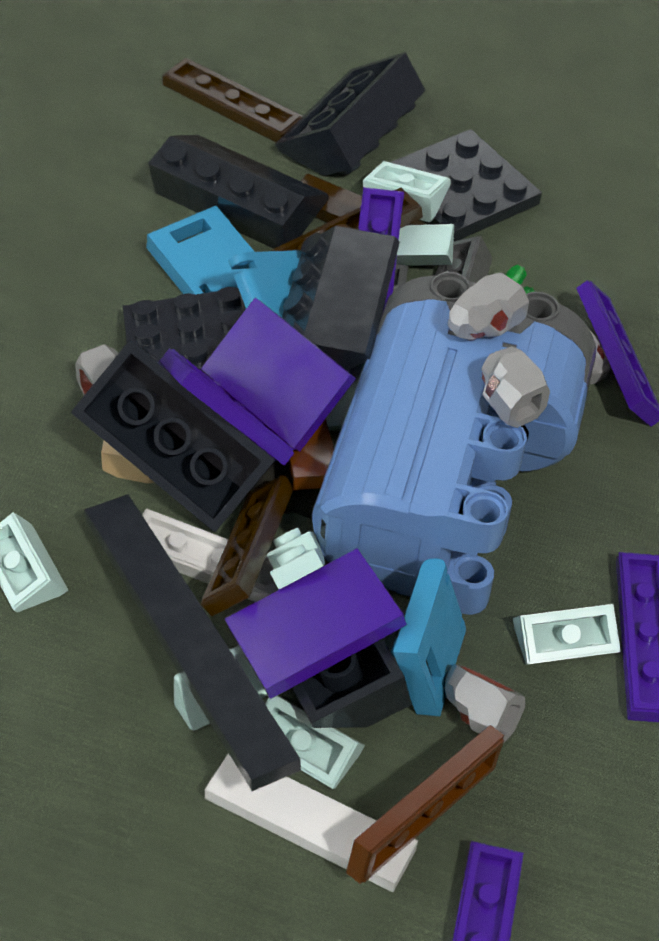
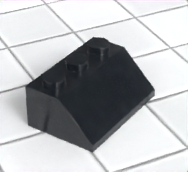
[251,604,412,728]

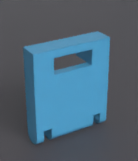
[146,206,254,294]
[228,250,302,317]
[391,558,466,716]

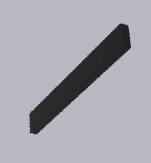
[84,494,301,792]

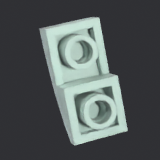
[267,528,325,589]

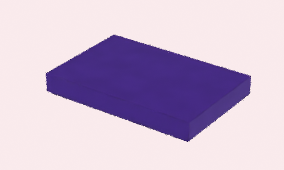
[201,297,356,451]
[160,348,294,465]
[225,548,407,699]

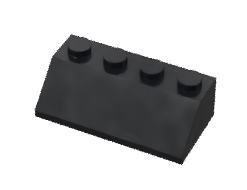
[275,52,426,176]
[148,134,329,249]
[282,226,400,371]
[70,340,277,532]

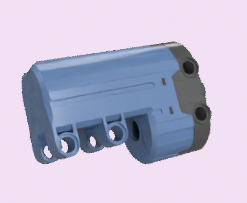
[312,272,596,615]

